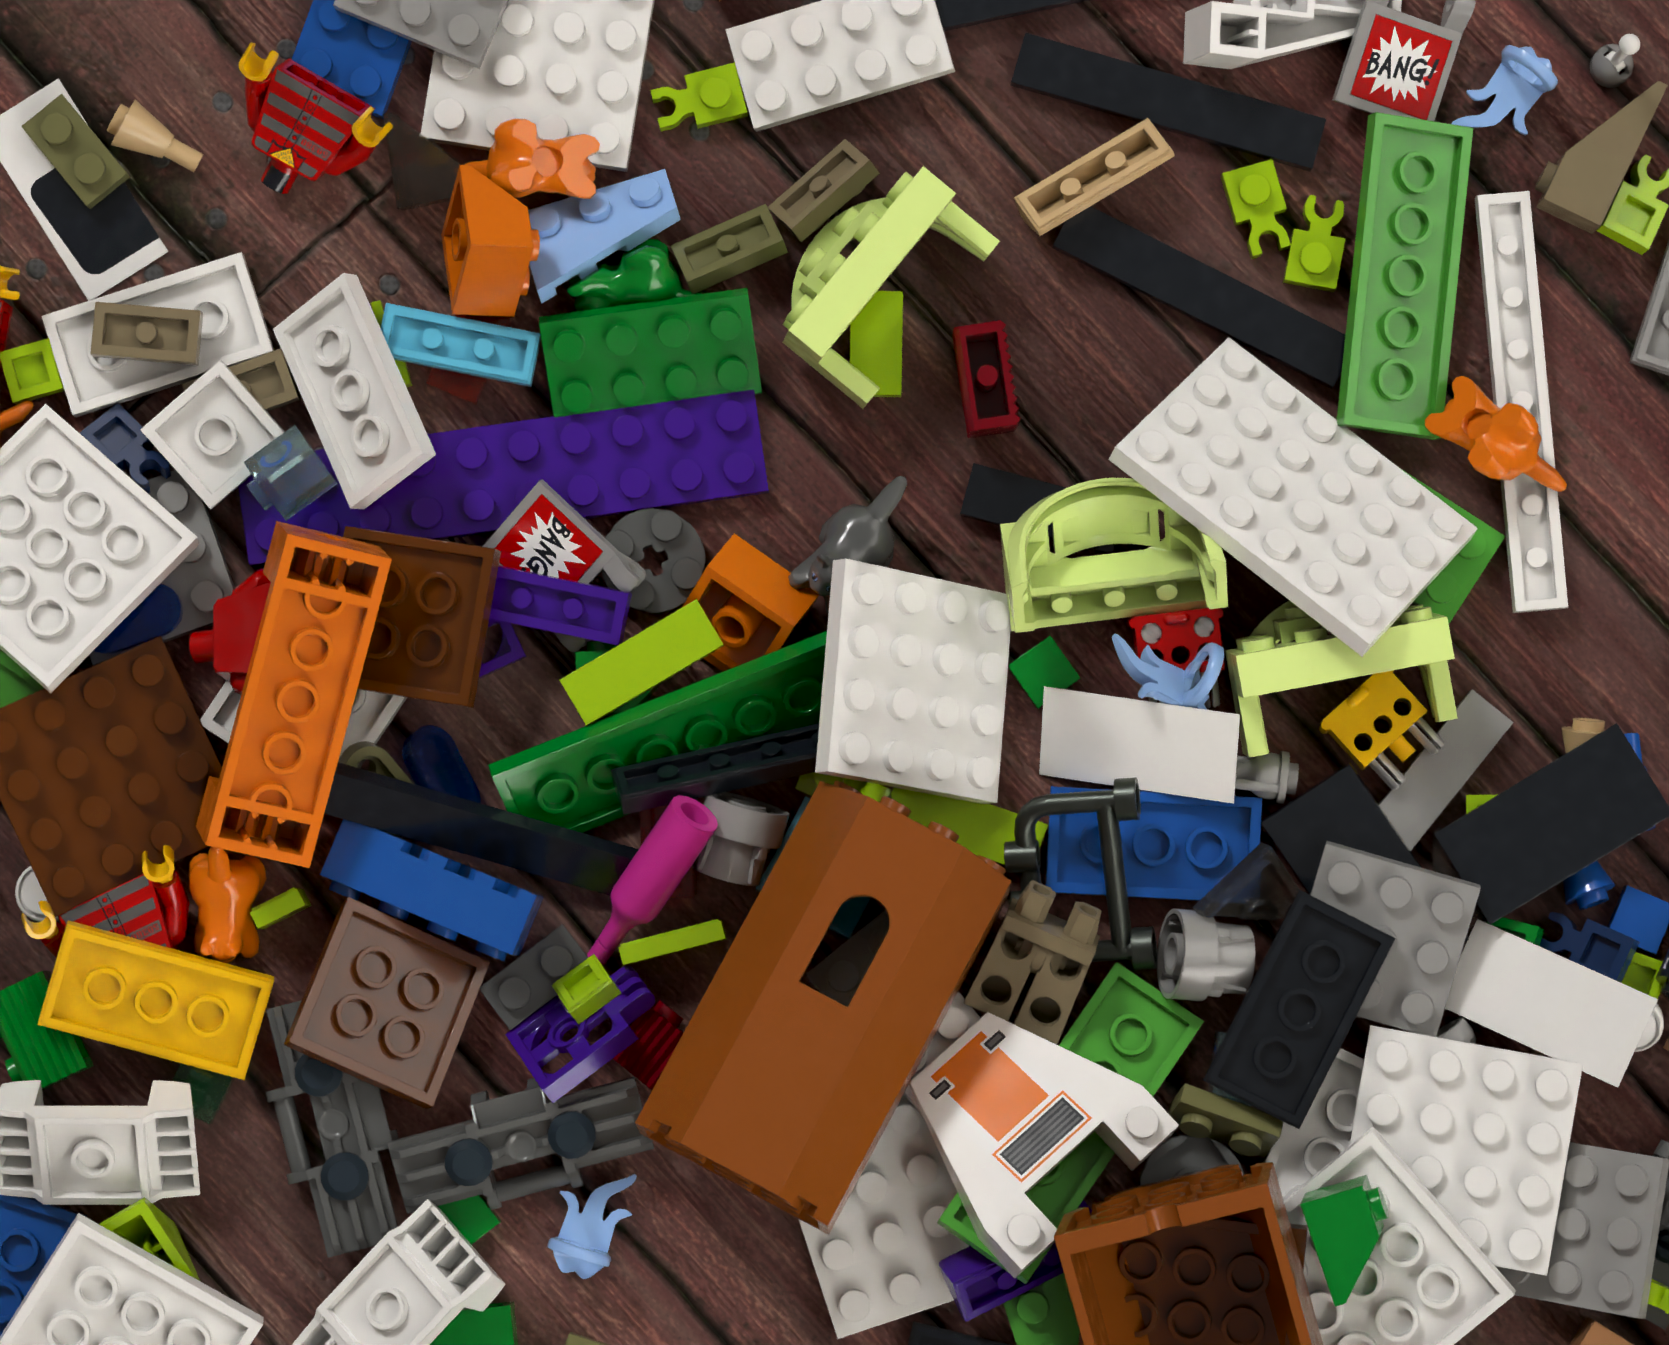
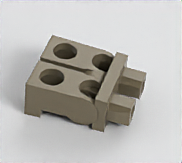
[964,880,1102,1044]

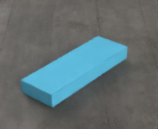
[381,303,541,387]

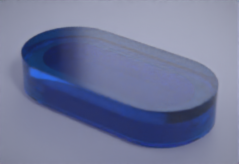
[93,583,183,654]
[402,725,481,803]

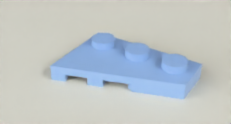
[528,169,681,304]

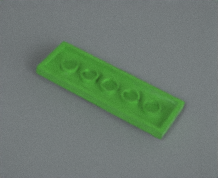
[1337,112,1473,440]
[937,962,1204,1284]

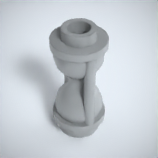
[1235,751,1299,804]

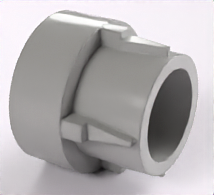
[693,792,789,886]
[1157,909,1255,1001]

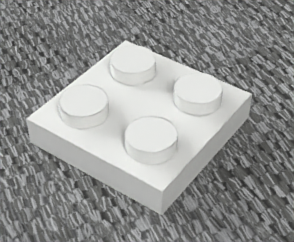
[140,360,292,509]

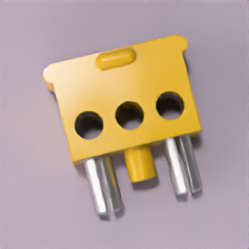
[1319,670,1445,790]

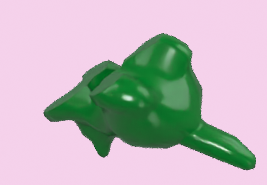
[567,238,703,311]

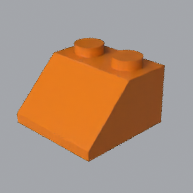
[441,165,540,317]
[683,533,819,672]

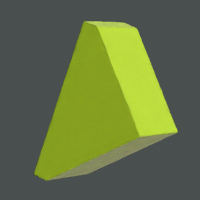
[99,1197,200,1281]

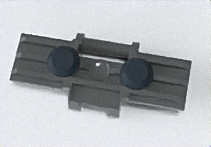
[265,1000,399,1258]
[387,1076,654,1214]

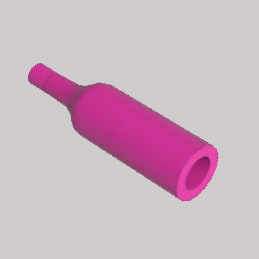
[587,795,718,966]

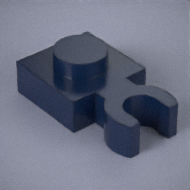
[80,403,171,494]
[1540,912,1640,983]

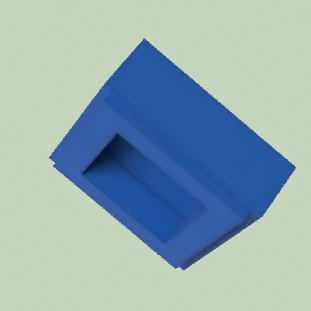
[1607,885,1669,955]

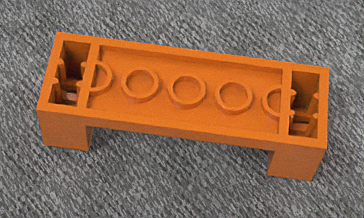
[196,521,392,868]

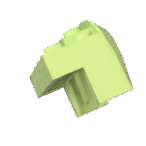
[782,166,1000,409]
[1000,478,1228,633]
[1225,600,1458,758]

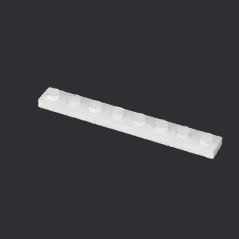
[1475,191,1568,613]

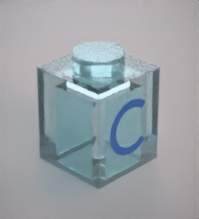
[244,425,338,521]

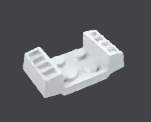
[0,1080,200,1205]
[292,1199,506,1345]

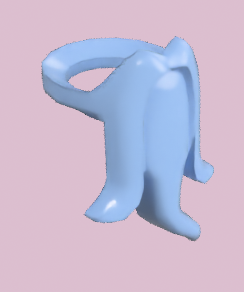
[1451,45,1558,135]
[1112,634,1224,710]
[547,1174,637,1279]

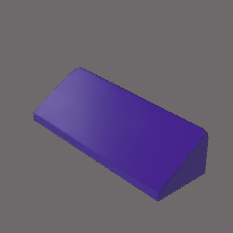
[939,1200,1092,1322]

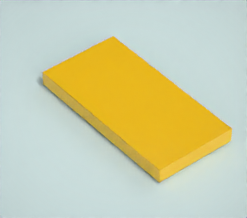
[37,920,274,1080]

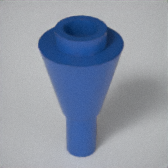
[1563,860,1615,910]

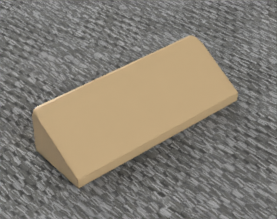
[1014,118,1175,236]

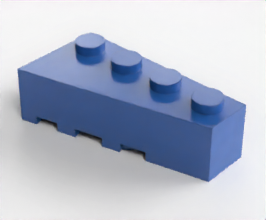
[320,819,544,961]

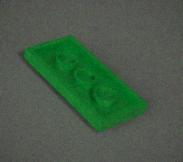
[539,288,762,418]

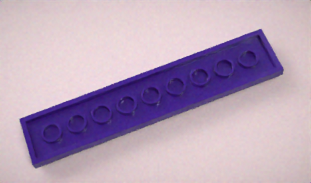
[238,389,769,567]

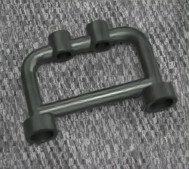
[1004,777,1157,970]

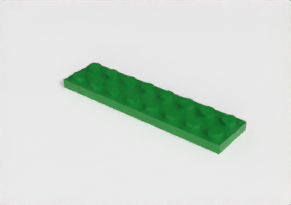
[488,631,827,833]

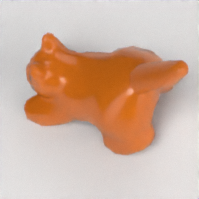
[455,118,600,199]
[1425,376,1567,492]
[188,846,267,963]

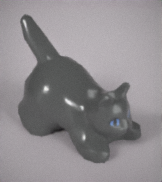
[788,476,907,613]

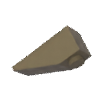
[1534,81,1668,234]

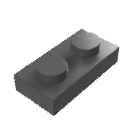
[479,924,588,1030]

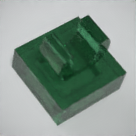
[172,1063,235,1124]

